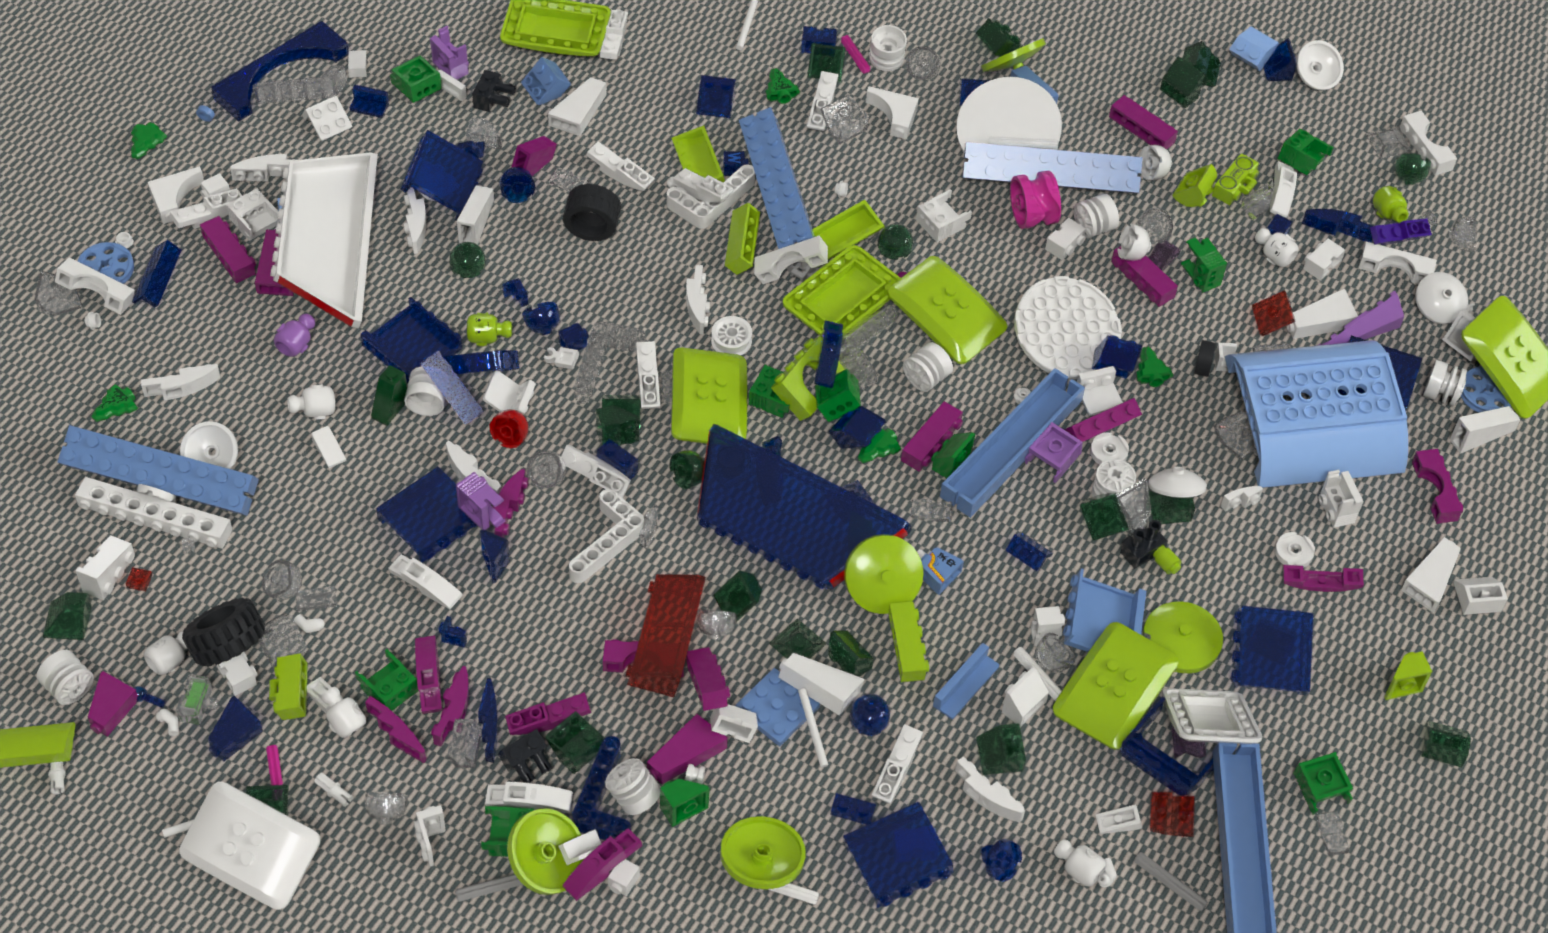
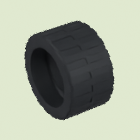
[562,184,621,241]

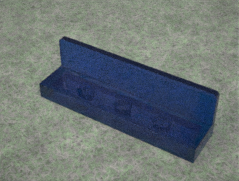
[132,240,182,308]
[421,350,484,425]

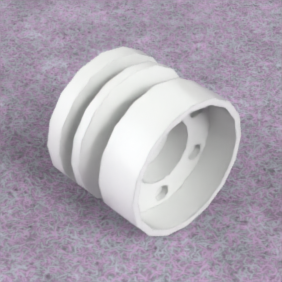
[869,25,907,71]
[1074,194,1119,238]
[903,342,953,392]
[1423,359,1467,406]
[404,366,449,416]
[1092,459,1136,510]
[36,650,94,705]
[605,758,661,815]

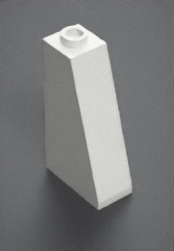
[548,77,607,136]
[457,186,494,248]
[1286,289,1358,339]
[1450,406,1520,454]
[1401,537,1461,613]
[779,653,864,715]

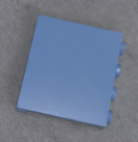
[1063,569,1146,652]

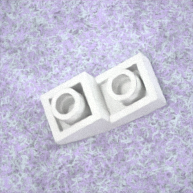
[1221,486,1263,512]

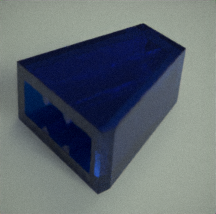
[208,696,263,762]

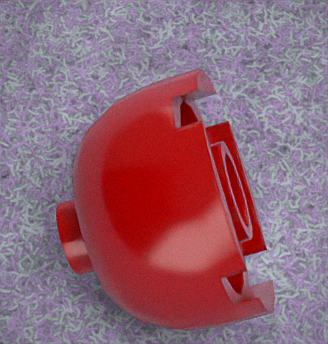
[489,409,529,449]

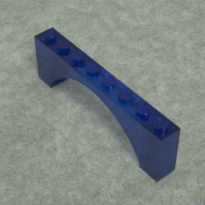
[211,21,349,122]

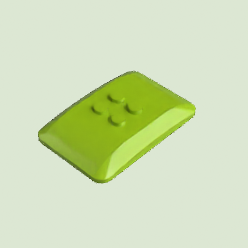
[500,0,611,56]
[782,245,901,342]
[887,256,1007,364]
[1461,296,1548,419]
[671,347,747,447]
[1053,622,1178,750]

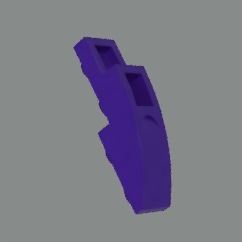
[1370,218,1432,245]

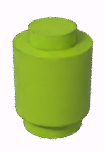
[1153,546,1182,574]

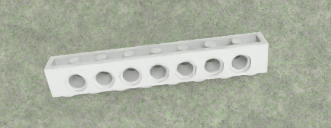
[75,477,232,549]

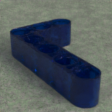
[417,350,520,375]
[572,736,631,840]

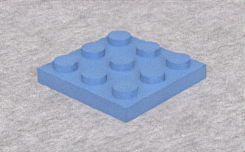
[735,668,820,747]

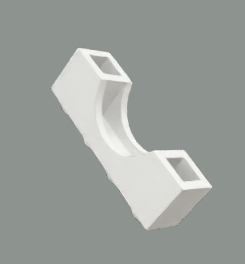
[1400,111,1457,176]
[754,236,828,284]
[1359,242,1437,284]
[55,257,135,315]

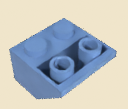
[521,57,571,105]

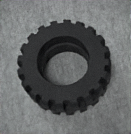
[182,598,266,667]

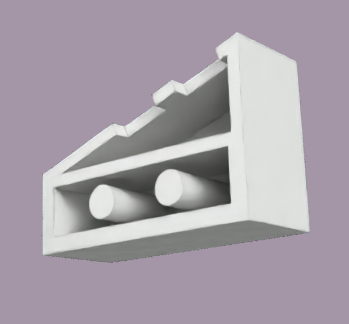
[75,535,135,600]

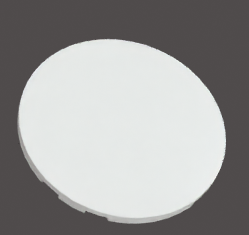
[957,77,1062,153]
[1014,276,1122,379]

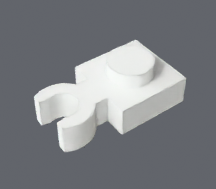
[544,347,580,369]

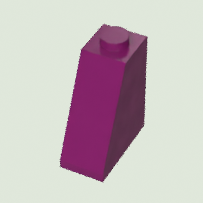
[509,136,557,184]
[88,671,139,737]

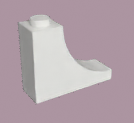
[866,87,919,139]
[148,166,204,224]

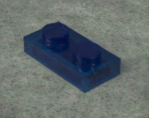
[830,793,876,826]

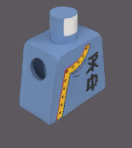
[917,548,964,595]

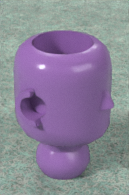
[274,314,315,357]

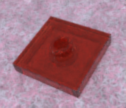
[1252,290,1296,337]

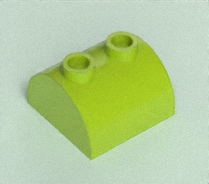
[1172,164,1217,207]

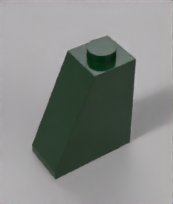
[371,365,407,426]

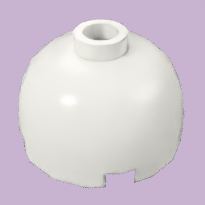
[1139,145,1172,180]
[1118,224,1151,261]

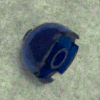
[499,167,536,203]
[522,302,560,335]
[849,694,890,736]

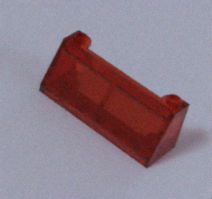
[625,574,706,698]

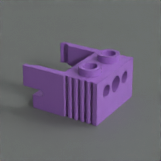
[430,26,469,80]
[1025,422,1083,483]
[456,472,505,531]

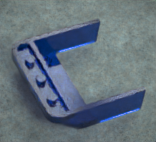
[1120,697,1214,796]

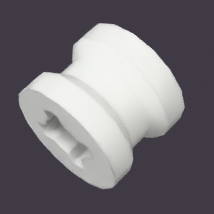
[685,764,706,784]

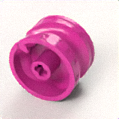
[1010,170,1061,229]

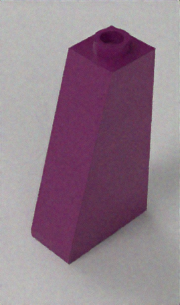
[255,229,294,296]
[647,714,728,784]

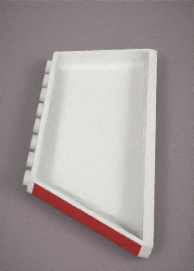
[270,153,378,328]

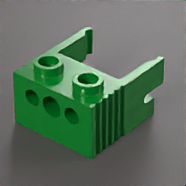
[390,55,442,103]
[1278,129,1334,175]
[1181,237,1227,293]
[748,365,804,418]
[815,369,861,423]
[355,649,418,711]
[1293,752,1353,815]
[481,806,534,857]

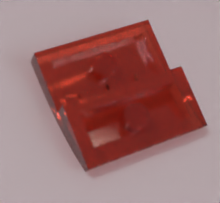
[1150,792,1195,837]

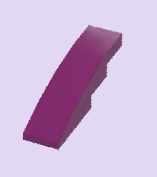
[365,696,426,763]

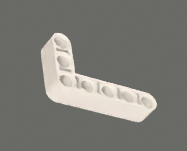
[667,165,755,229]
[569,489,644,583]

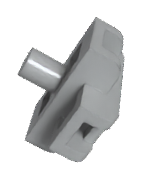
[787,262,820,282]

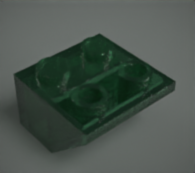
[976,18,1023,57]
[1180,41,1221,87]
[1160,56,1204,108]
[596,405,639,449]
[828,630,874,677]
[545,711,604,774]
[1422,721,1471,768]
[976,723,1026,775]

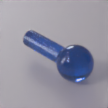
[134,686,165,708]

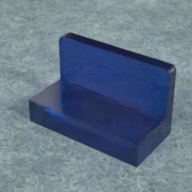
[349,84,389,118]
[1005,533,1053,571]

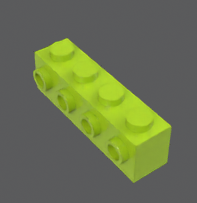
[724,203,760,275]
[888,601,929,682]

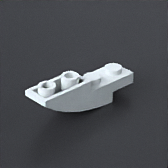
[600,10,628,60]
[807,71,838,131]
[586,141,655,191]
[230,154,294,182]
[1270,161,1297,219]
[673,168,734,202]
[403,186,427,254]
[170,188,242,229]
[686,265,710,334]
[636,341,660,409]
[141,364,220,401]
[446,440,501,494]
[559,445,631,498]
[388,554,463,609]
[872,724,923,804]
[955,756,1025,822]
[485,782,573,812]

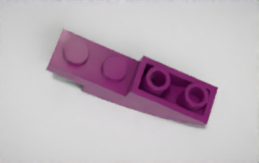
[491,469,529,543]
[415,635,443,714]
[431,666,469,747]
[505,692,592,735]
[563,828,642,901]

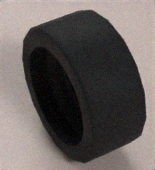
[1194,340,1216,377]

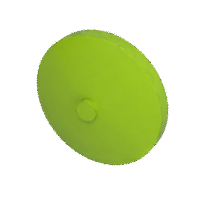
[981,38,1046,72]
[844,534,923,614]
[1143,601,1223,674]
[507,808,586,895]
[720,816,806,889]

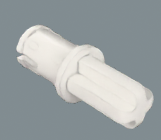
[48,762,66,794]
[314,773,353,807]

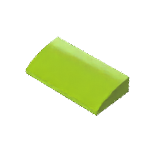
[672,125,725,182]
[812,200,885,260]
[0,722,76,768]

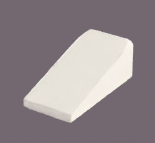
[348,50,367,78]
[311,426,346,468]
[307,677,343,714]
[1096,804,1142,834]

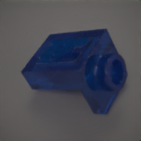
[457,140,485,161]
[502,278,529,307]
[439,616,467,648]

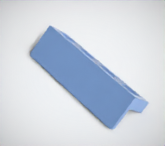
[933,643,1000,719]

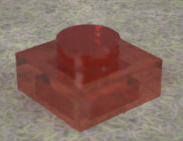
[125,567,152,592]

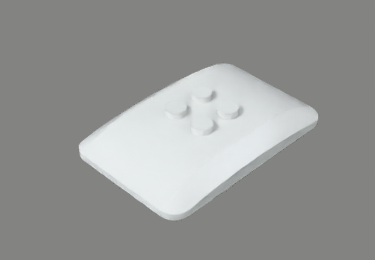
[1162,688,1262,744]
[179,781,320,910]

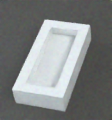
[438,69,467,101]

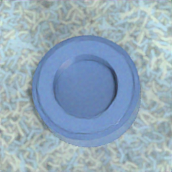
[196,105,215,122]

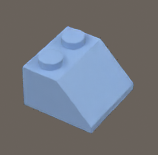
[1229,26,1279,71]

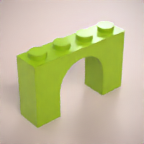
[771,336,849,421]

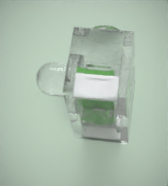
[176,674,219,725]

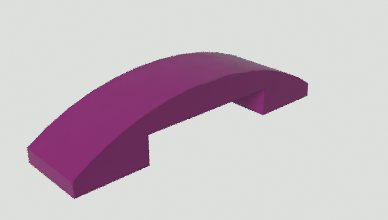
[1283,565,1364,592]

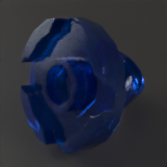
[980,839,1022,882]

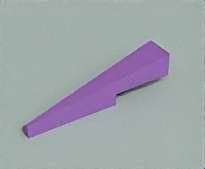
[1317,291,1404,346]

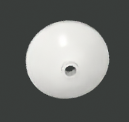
[1296,40,1344,90]
[1415,272,1468,324]
[180,421,238,469]
[1148,467,1207,497]

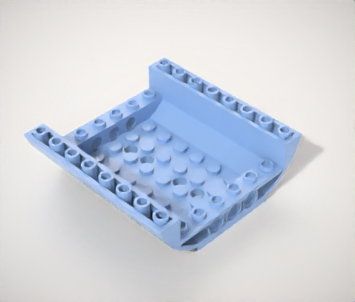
[1225,340,1408,488]

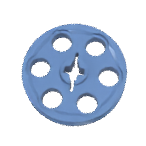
[78,242,134,284]
[1461,366,1512,413]

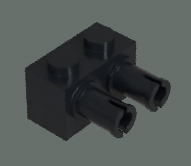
[472,70,516,112]
[1120,520,1168,569]
[498,729,553,783]

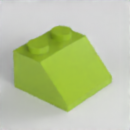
[1384,651,1432,700]

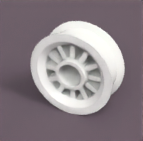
[711,316,752,355]

